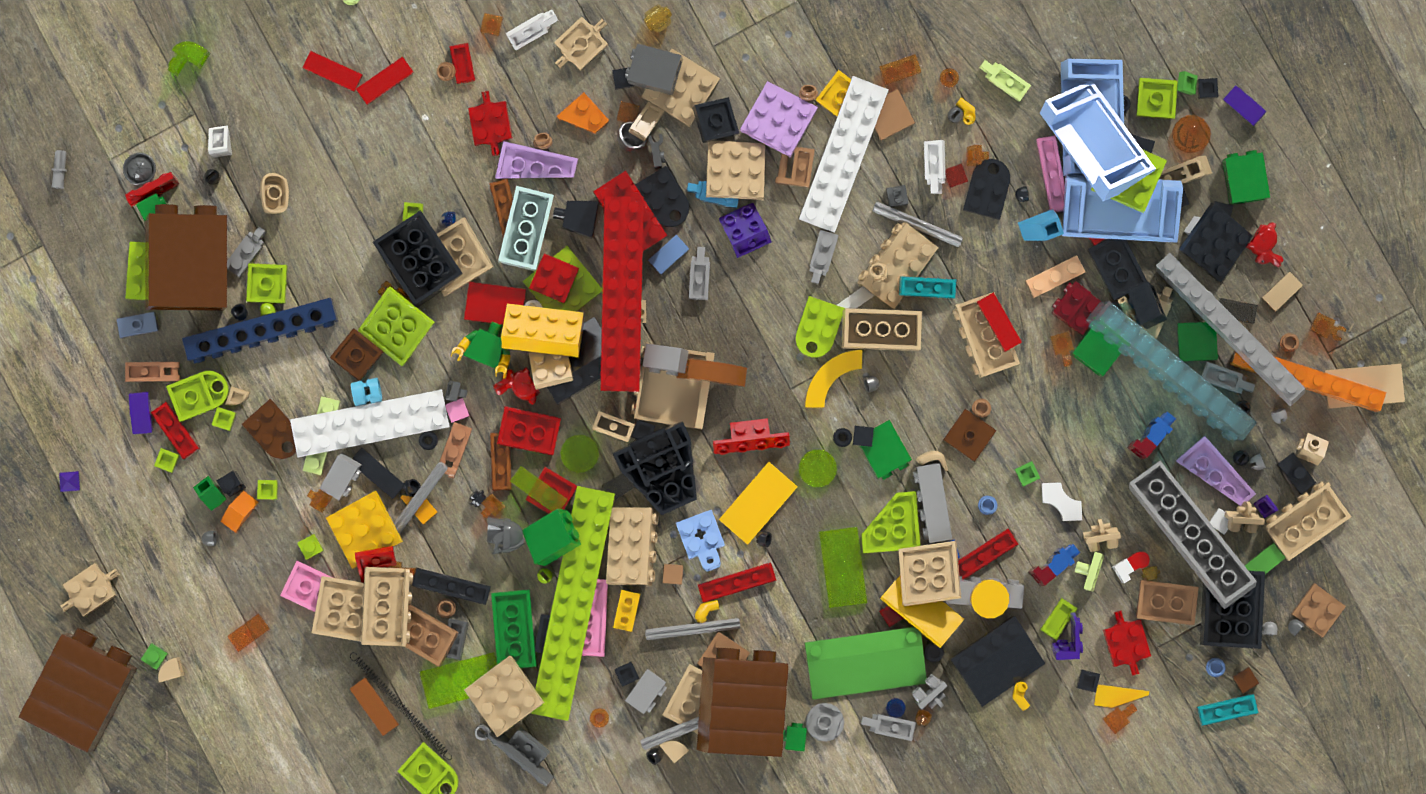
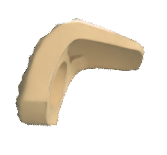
[916,451,948,471]

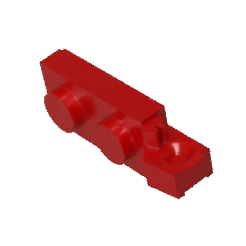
[125,172,179,207]

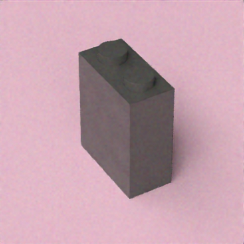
[625,44,683,96]

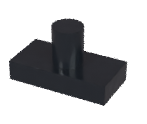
[1277,452,1316,495]

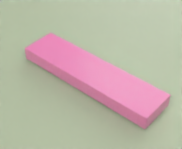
[1036,135,1065,213]

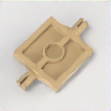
[554,17,608,71]
[60,563,120,617]

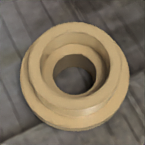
[869,263,888,282]

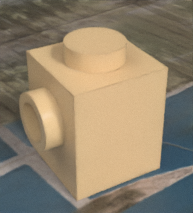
[1296,433,1329,465]

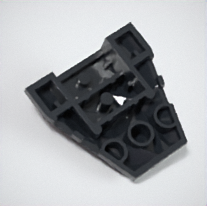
[612,421,697,515]

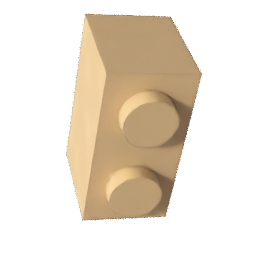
[592,411,635,443]

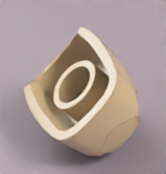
[260,173,289,214]

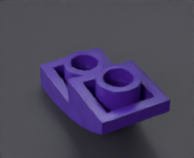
[1223,85,1266,126]
[129,392,153,434]

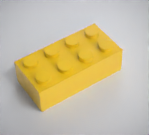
[501,304,584,357]

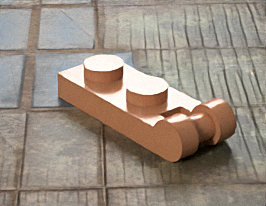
[125,362,180,382]
[440,422,473,479]

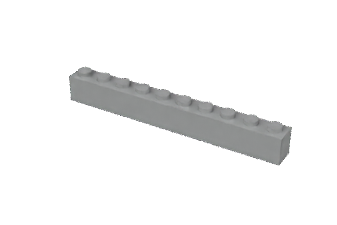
[1156,253,1306,407]

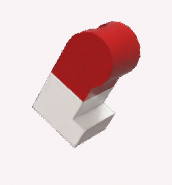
[1112,552,1150,583]

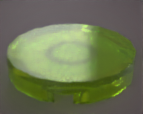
[561,434,599,473]
[799,450,837,487]

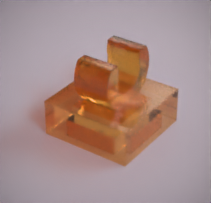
[967,145,989,166]
[307,489,333,513]
[481,494,506,518]

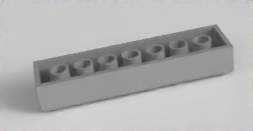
[1129,461,1257,609]

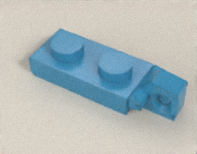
[687,181,739,209]

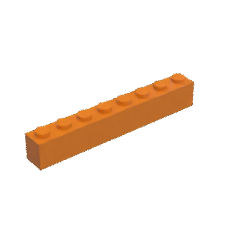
[1230,350,1387,412]

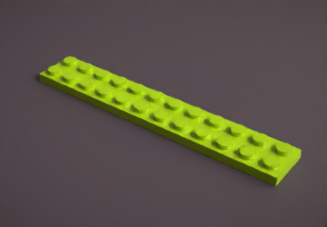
[531,486,615,721]

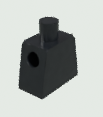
[553,201,599,239]

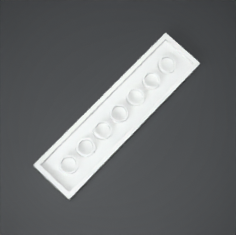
[799,76,889,233]
[290,390,449,457]

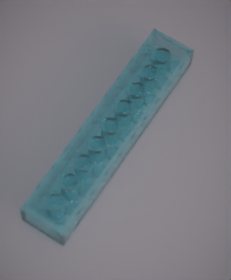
[1086,301,1257,441]

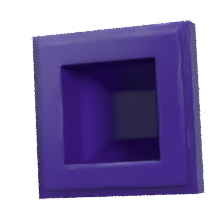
[59,471,80,492]
[1253,495,1278,519]

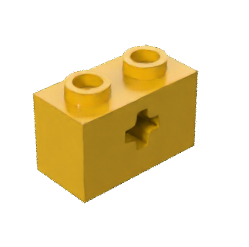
[613,590,641,632]

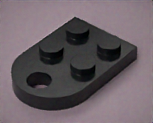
[963,159,1010,220]
[635,166,689,227]

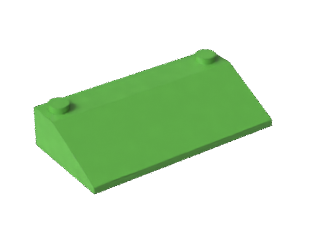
[804,627,926,700]

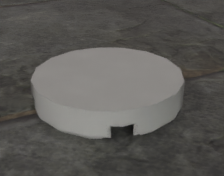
[806,703,844,742]

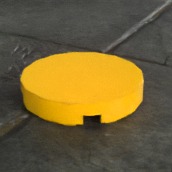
[970,579,1009,618]

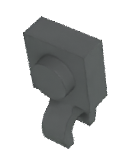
[649,134,665,169]

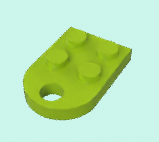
[795,296,845,358]
[166,371,229,422]
[397,742,459,794]

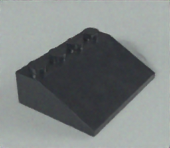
[373,210,463,308]
[547,317,601,405]
[1200,570,1265,649]
[950,616,1046,707]

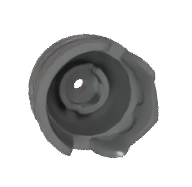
[487,517,524,554]

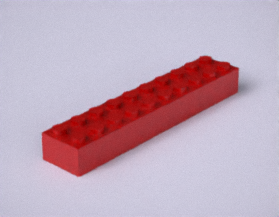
[600,196,644,392]

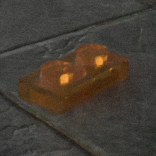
[879,54,921,85]
[227,613,270,652]

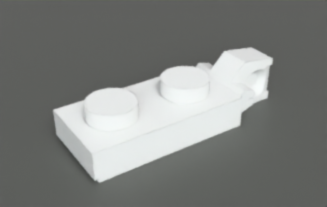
[506,10,558,50]
[924,140,946,194]

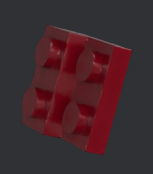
[1051,281,1105,335]

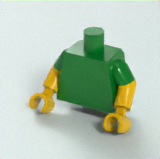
[450,321,511,378]

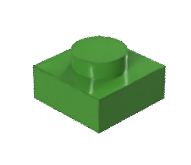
[1177,71,1198,95]
[1014,461,1040,487]
[141,643,168,670]

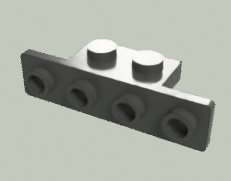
[487,727,554,787]

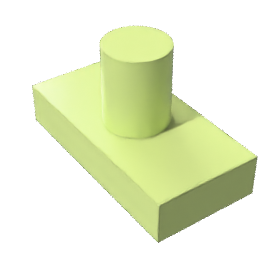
[1075,552,1104,592]

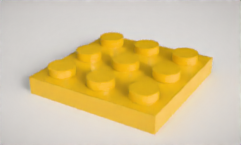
[326,491,403,569]

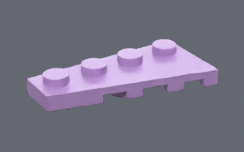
[495,141,578,179]
[1176,436,1256,506]

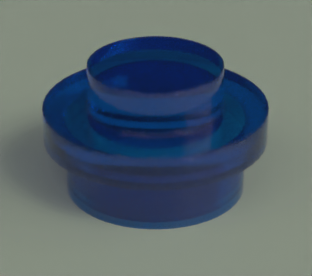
[886,698,906,718]

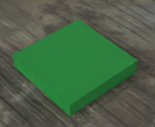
[1177,322,1218,362]

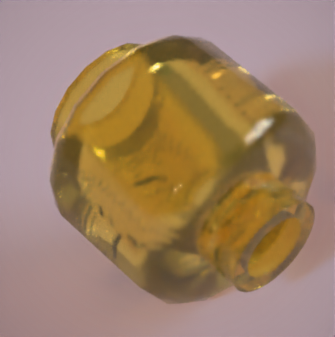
[643,4,672,33]

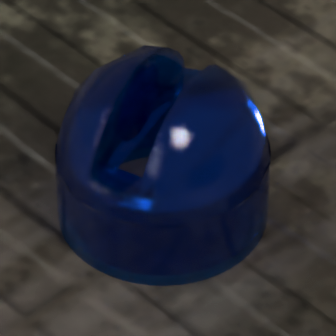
[441,211,456,227]

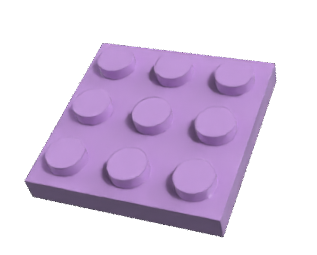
[740,81,818,157]

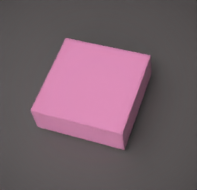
[445,398,470,423]

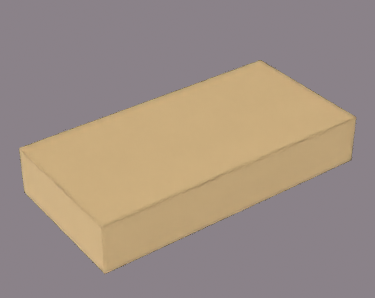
[628,101,664,142]
[1261,272,1303,312]

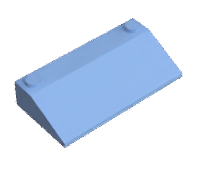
[1061,59,1124,176]
[1040,80,1156,201]
[1062,175,1183,243]

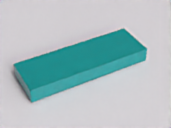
[899,276,957,299]
[1197,694,1258,726]

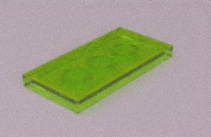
[819,527,867,608]
[419,652,497,709]

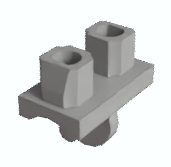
[912,674,947,709]

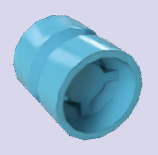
[351,378,383,407]

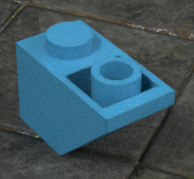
[1018,209,1064,241]

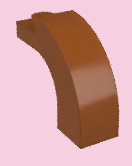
[676,359,747,387]

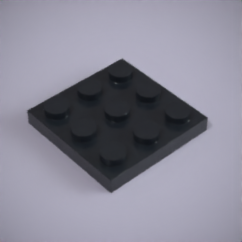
[1179,203,1253,282]

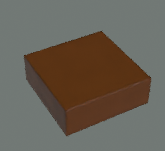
[1232,667,1259,693]

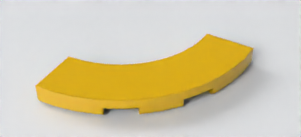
[805,350,862,408]

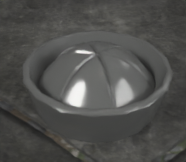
[123,152,156,185]

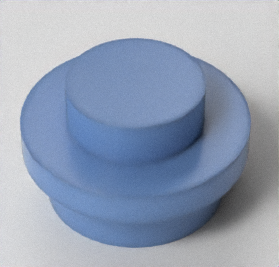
[978,496,997,515]
[1206,658,1225,677]

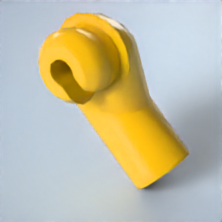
[956,97,976,125]
[695,600,719,623]
[1012,682,1030,711]

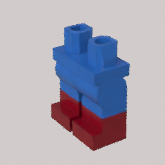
[1127,412,1176,460]
[1028,544,1080,587]

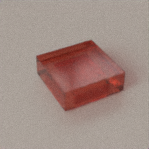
[945,163,968,188]

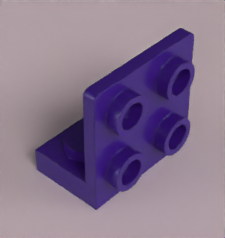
[719,203,772,258]
[1052,612,1083,660]

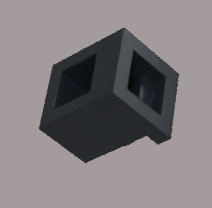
[216,471,246,498]

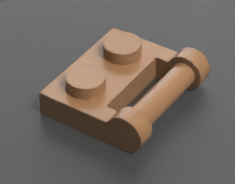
[775,147,815,188]

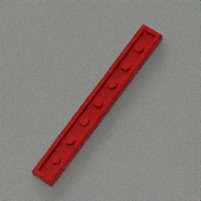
[879,528,1019,628]

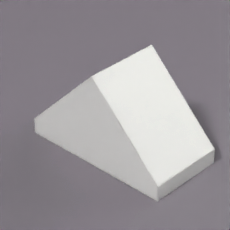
[208,126,232,158]

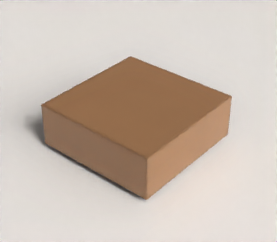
[663,564,683,585]

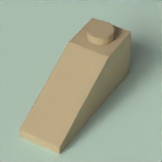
[1159,156,1212,185]

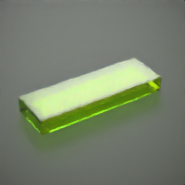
[510,466,568,512]

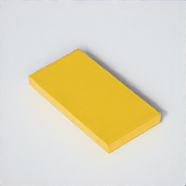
[719,462,798,545]
[880,575,964,648]

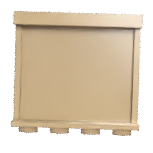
[631,342,715,430]

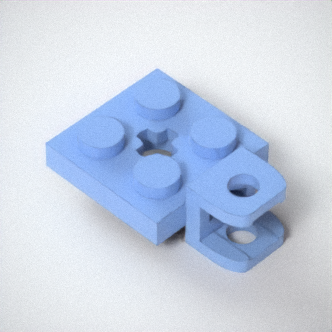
[676,509,725,572]

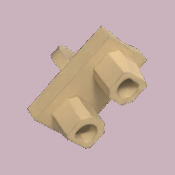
[1224,501,1265,533]
[1083,519,1121,552]

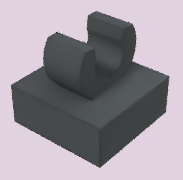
[886,185,909,207]
[444,381,468,401]

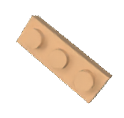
[1025,255,1085,298]

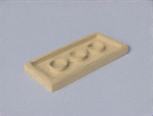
[1324,364,1405,409]

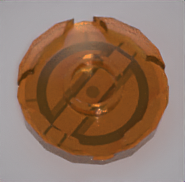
[1172,115,1211,153]

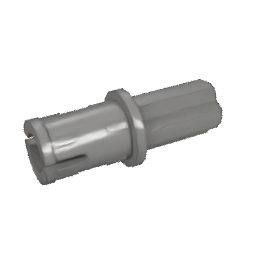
[51,150,67,189]

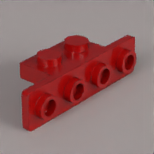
[713,418,790,455]

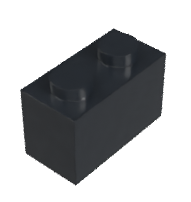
[1128,282,1167,330]

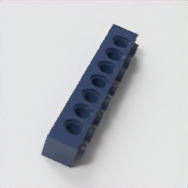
[182,297,339,364]

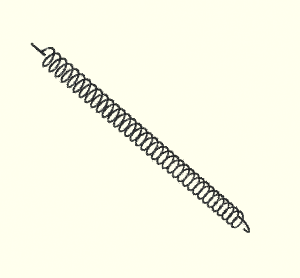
[350,652,452,760]

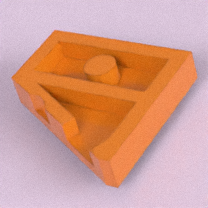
[557,92,609,134]

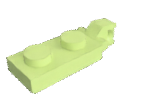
[979,60,1031,102]

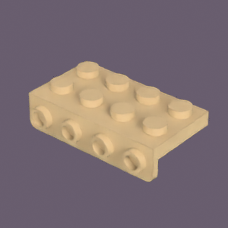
[857,222,938,309]
[952,292,1020,378]
[1263,481,1351,561]
[606,508,659,586]
[361,567,413,647]

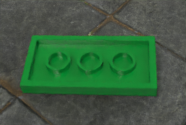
[491,590,537,668]

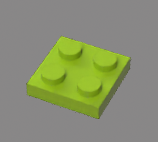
[1136,78,1178,120]
[246,263,288,304]

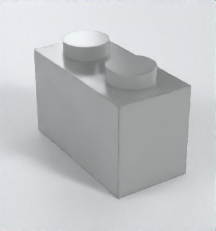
[643,344,689,376]
[319,453,362,500]
[625,669,667,714]

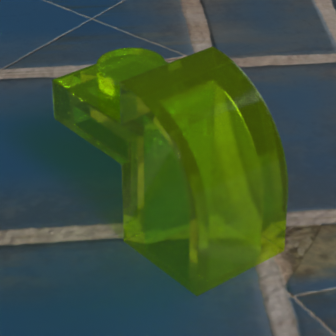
[168,41,211,77]

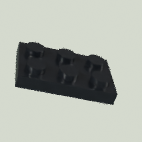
[1088,239,1148,301]

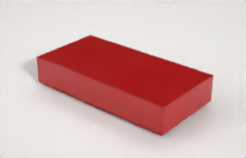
[449,43,476,84]

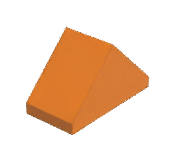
[220,491,259,533]

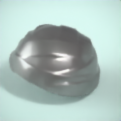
[617,122,646,152]

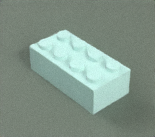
[498,186,554,271]

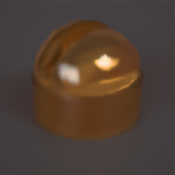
[915,710,932,727]

